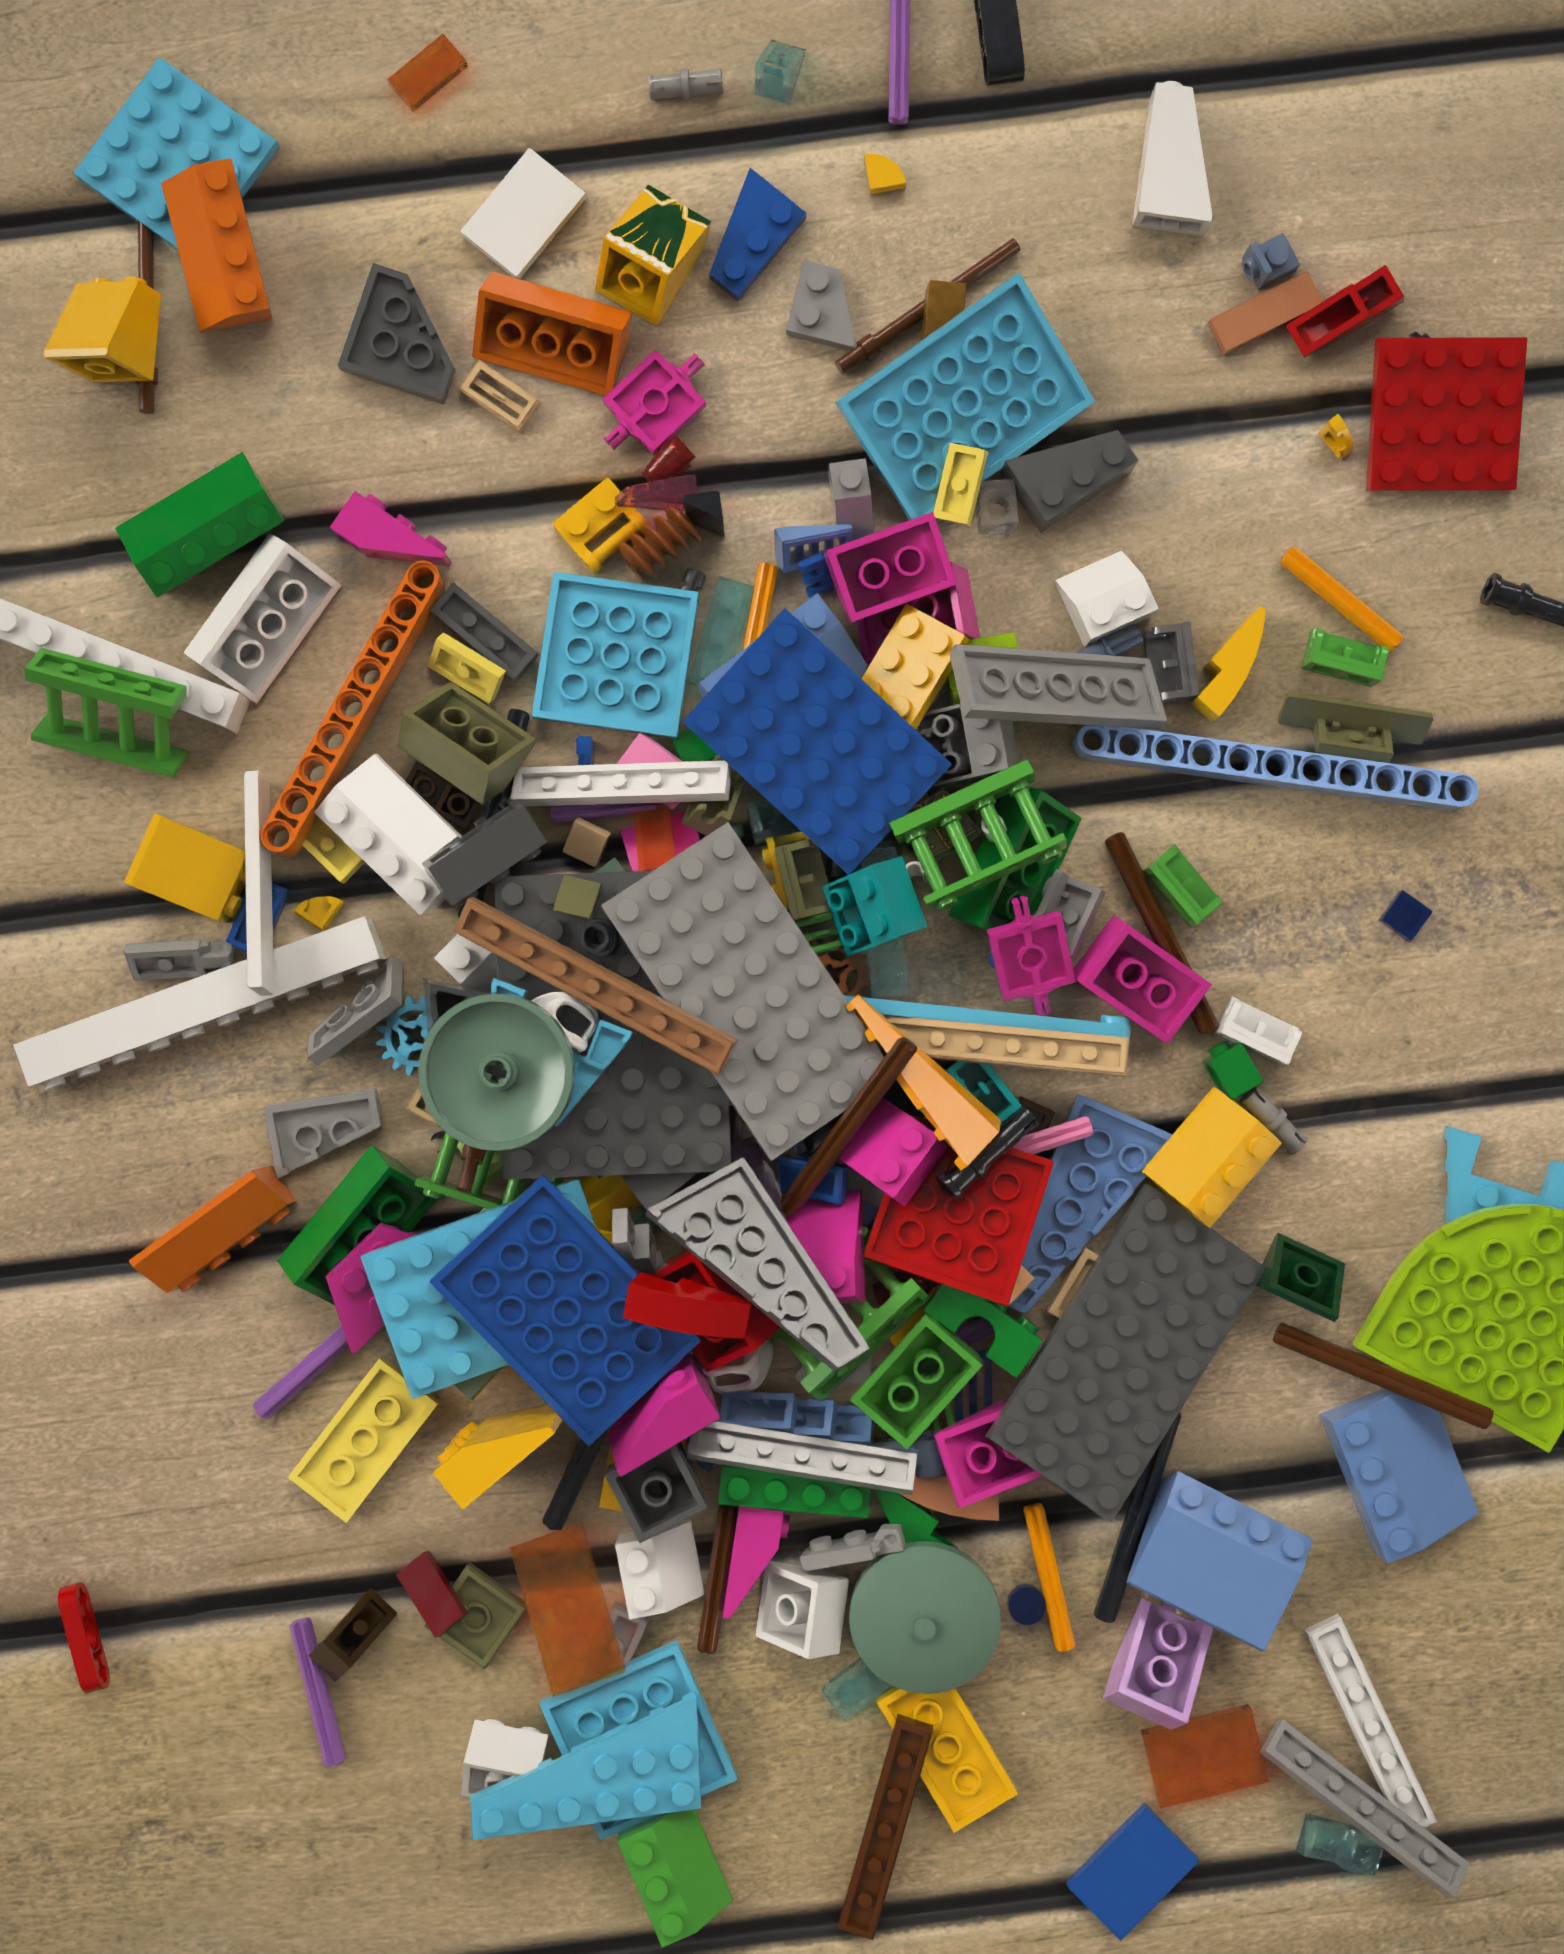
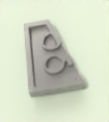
[307,954,403,1066]
[264,1088,383,1179]

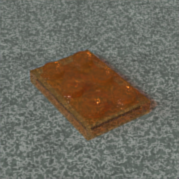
[1140,1704,1269,1808]

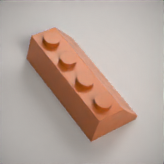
[161,158,273,333]
[472,271,633,396]
[129,1166,297,1293]

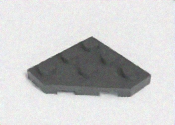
[338,263,456,405]

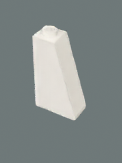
[1132,81,1212,236]

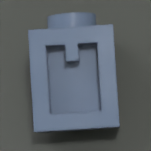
[1242,233,1300,290]

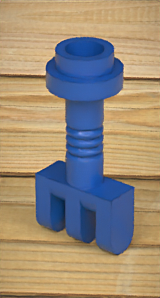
[798,553,833,598]

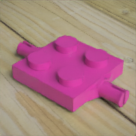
[602,349,706,456]
[986,896,1076,1016]

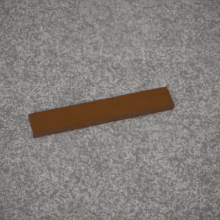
[837,1714,934,1940]

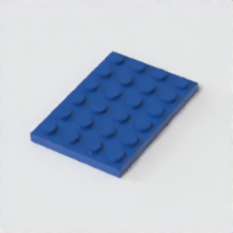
[682,608,952,875]
[429,1173,701,1446]

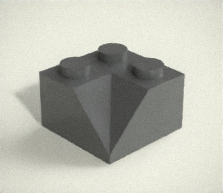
[605,1442,708,1543]

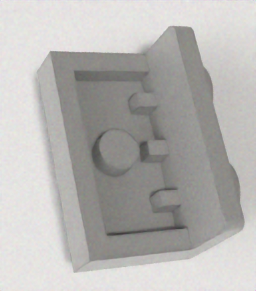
[1031,869,1106,960]

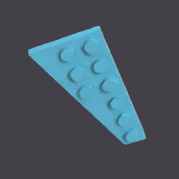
[470,1691,701,1840]

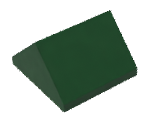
[1257,1233,1345,1322]

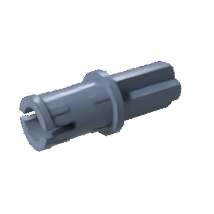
[1076,624,1143,656]

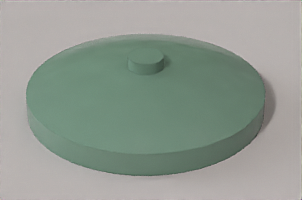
[419,994,576,1151]
[849,1541,1001,1694]

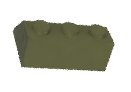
[397,682,536,805]

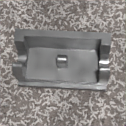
[1143,622,1199,704]

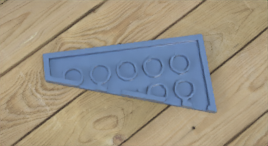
[1008,1094,1173,1314]

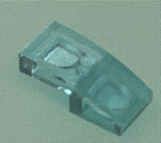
[1296,1813,1383,1876]

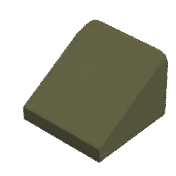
[553,875,601,920]

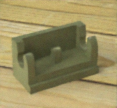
[682,755,745,836]
[774,839,831,921]

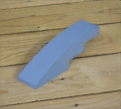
[719,1392,875,1446]

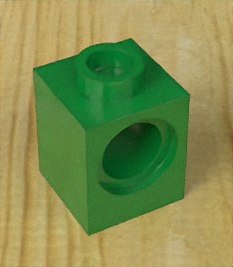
[1202,1040,1264,1100]

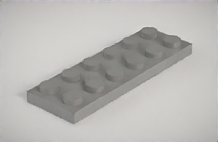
[949,644,1167,729]

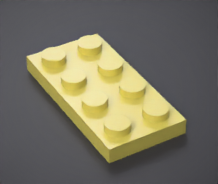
[287,1356,440,1523]

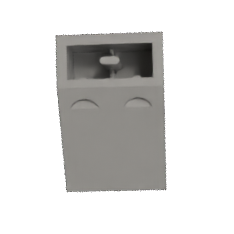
[916,704,1020,790]

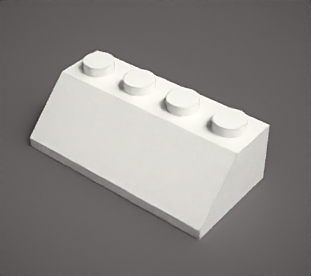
[184,533,342,704]
[314,754,462,916]

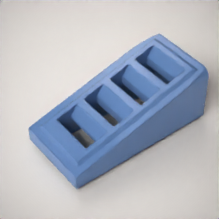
[774,524,853,573]

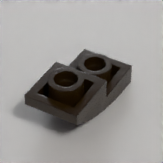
[405,762,479,829]

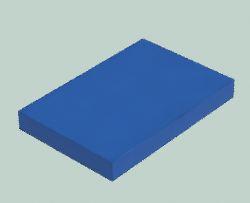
[1066,1802,1200,1941]

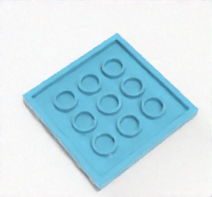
[73,57,280,251]
[532,572,700,739]
[540,1639,738,1841]

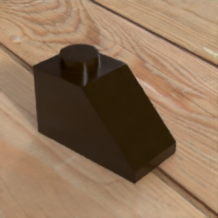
[308,1588,397,1682]

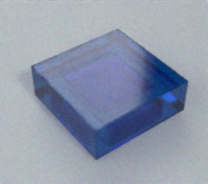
[1378,890,1433,942]

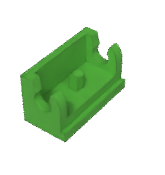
[1301,628,1389,687]
[1143,844,1223,927]

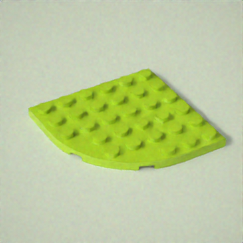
[1352,1204,1564,1453]

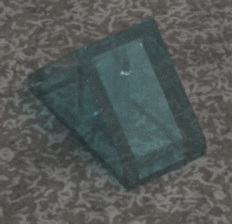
[755,39,806,105]
[745,800,802,845]

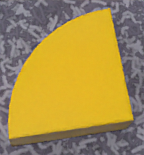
[864,154,907,195]
[1318,414,1353,460]
[293,896,346,932]

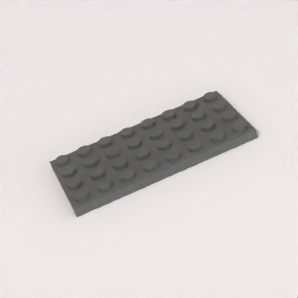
[985,1184,1265,1523]

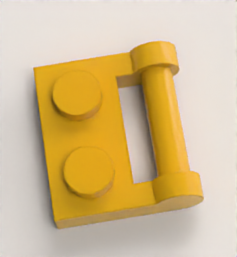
[552,477,649,574]

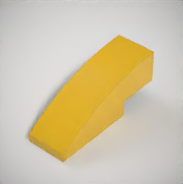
[1190,606,1266,723]

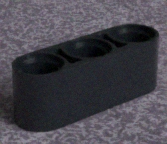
[974,0,1025,86]

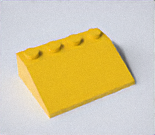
[433,1403,563,1510]

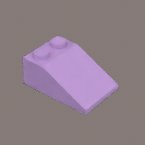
[1103,1598,1213,1730]

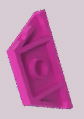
[325,1223,418,1354]

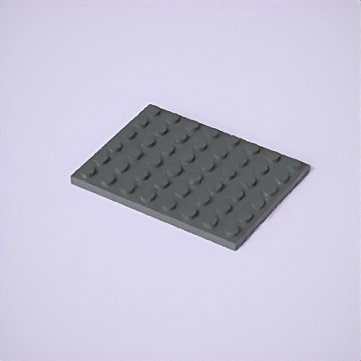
[495,871,732,1179]

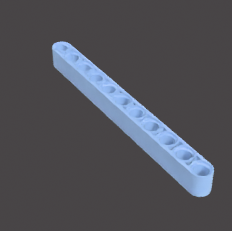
[1072,725,1478,811]

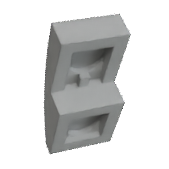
[612,1208,656,1274]

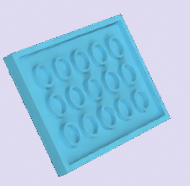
[835,272,1095,520]
[360,1178,596,1399]

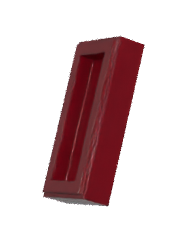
[396,1551,469,1638]

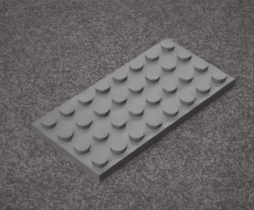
[600,822,884,1161]

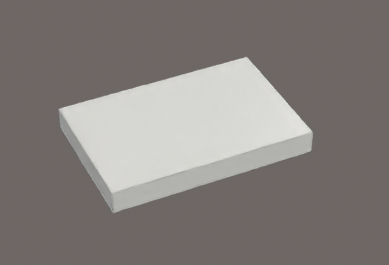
[460,148,587,279]

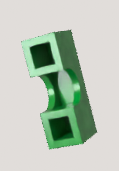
[923,1284,1042,1378]

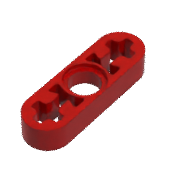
[58,1582,110,1694]

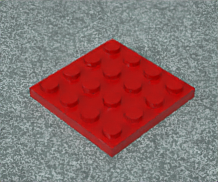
[1366,337,1528,491]
[863,1115,1054,1307]

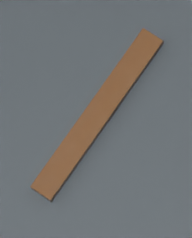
[453,897,739,1075]

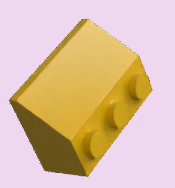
[1142,1087,1282,1228]

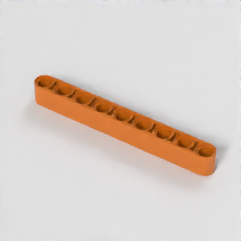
[260,560,445,858]

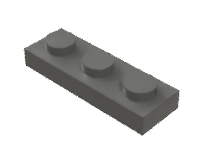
[430,582,539,683]

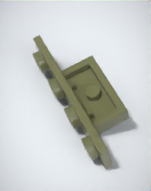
[1278,692,1433,763]

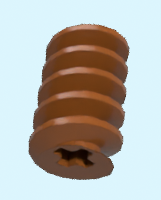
[618,506,702,584]

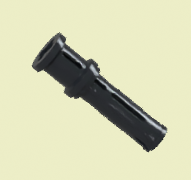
[1480,573,1564,627]
[936,1106,1038,1203]

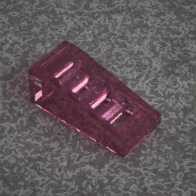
[615,475,697,512]

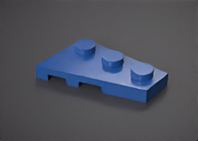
[709,168,806,301]

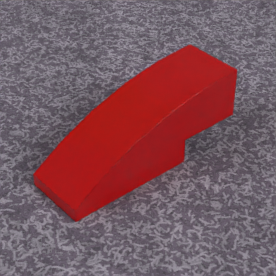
[1286,265,1404,358]
[623,1272,753,1339]

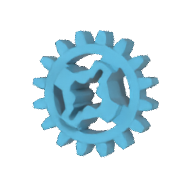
[376,996,428,1075]

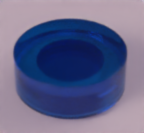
[1007,1584,1046,1625]

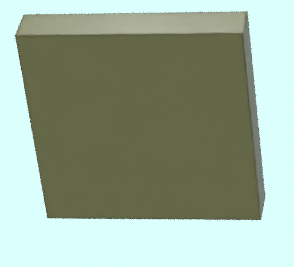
[424,1562,529,1670]

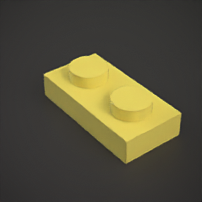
[933,443,989,526]
[427,632,506,704]
[302,817,365,884]

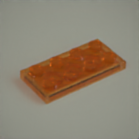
[509,1523,626,1696]

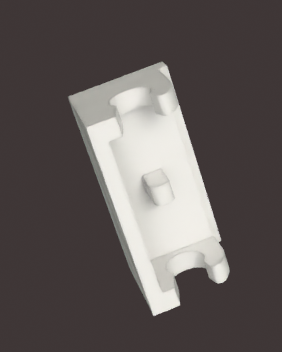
[1213,996,1302,1065]

